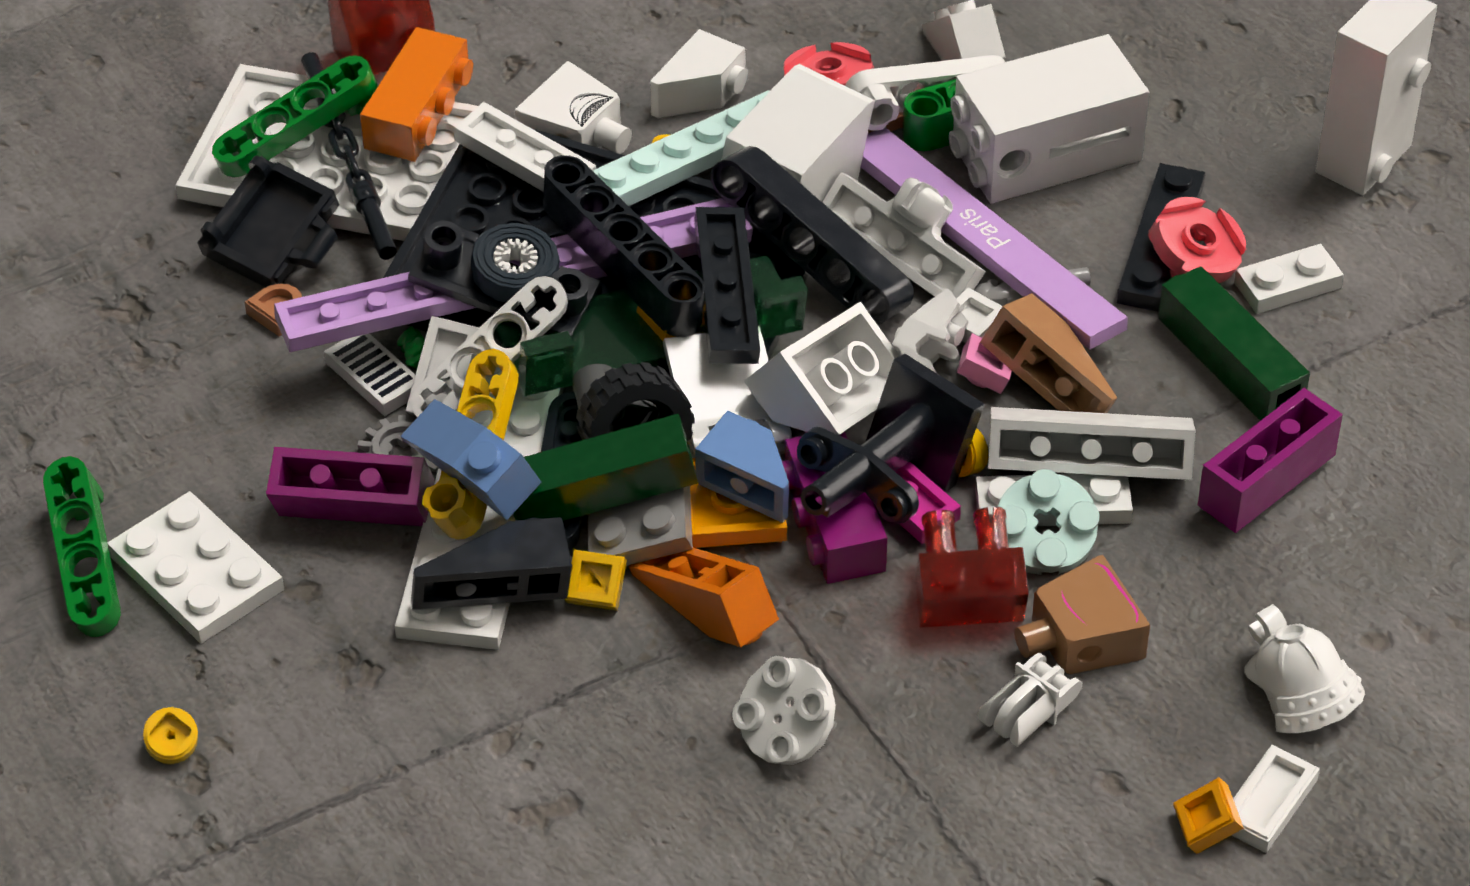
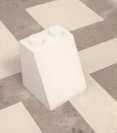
[722,64,875,201]

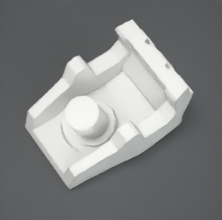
[892,288,969,373]

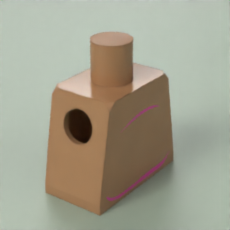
[1014,555,1150,674]

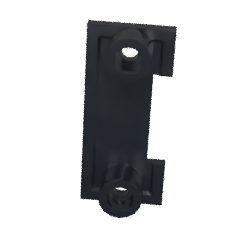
[408,220,600,343]

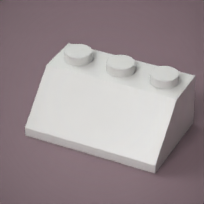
[744,302,899,435]

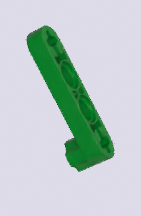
[212,55,378,178]
[43,456,121,637]

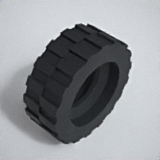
[576,362,695,441]

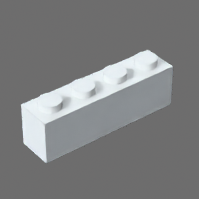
[988,407,1196,480]

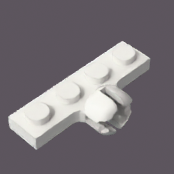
[822,172,986,298]

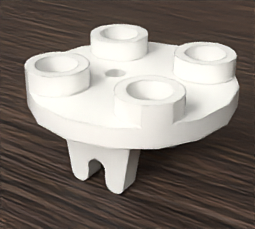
[732,656,837,765]

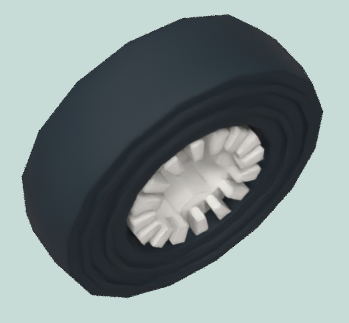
[470,223,560,303]

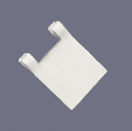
[663,326,792,458]

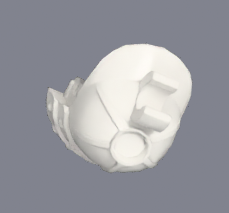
[1244,604,1365,733]

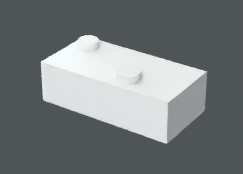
[1315,0,1437,196]

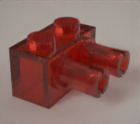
[915,507,1029,628]

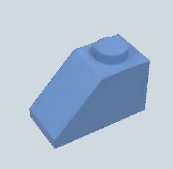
[695,410,789,523]

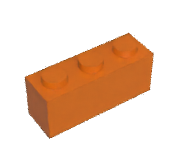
[360,27,473,162]

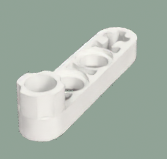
[845,55,1005,131]
[411,276,568,417]

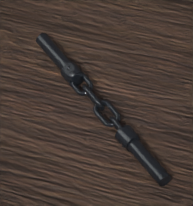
[301,52,397,260]

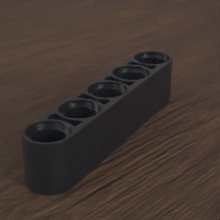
[711,146,914,325]
[543,155,705,337]

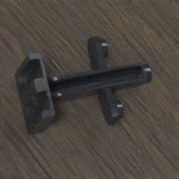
[797,354,985,524]

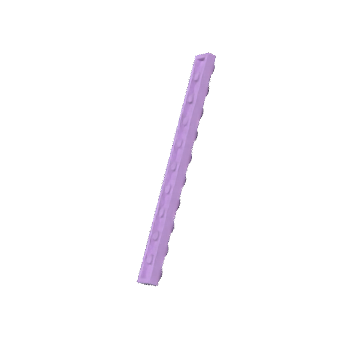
[274,198,753,353]

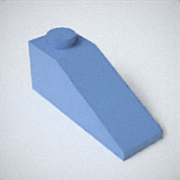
[400,399,541,520]

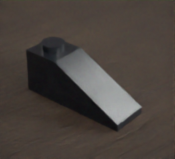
[411,517,572,610]

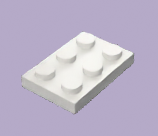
[107,491,284,644]

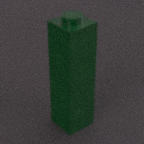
[1158,266,1310,421]
[513,413,698,521]

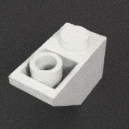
[921,0,1006,61]

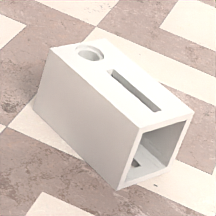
[949,34,1149,204]

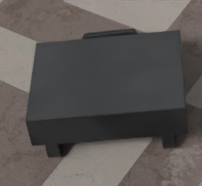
[197,156,339,287]

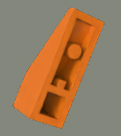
[629,548,779,648]

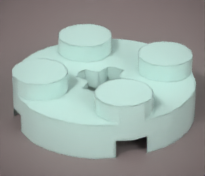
[995,469,1100,575]

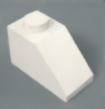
[650,29,748,118]

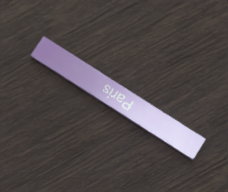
[861,128,1128,350]

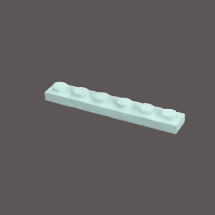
[593,90,770,206]

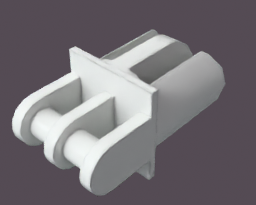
[977,653,1083,747]

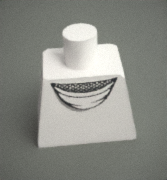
[515,61,632,154]

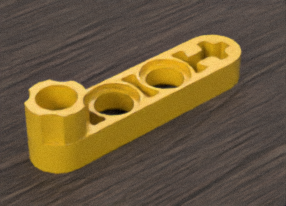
[422,349,519,540]

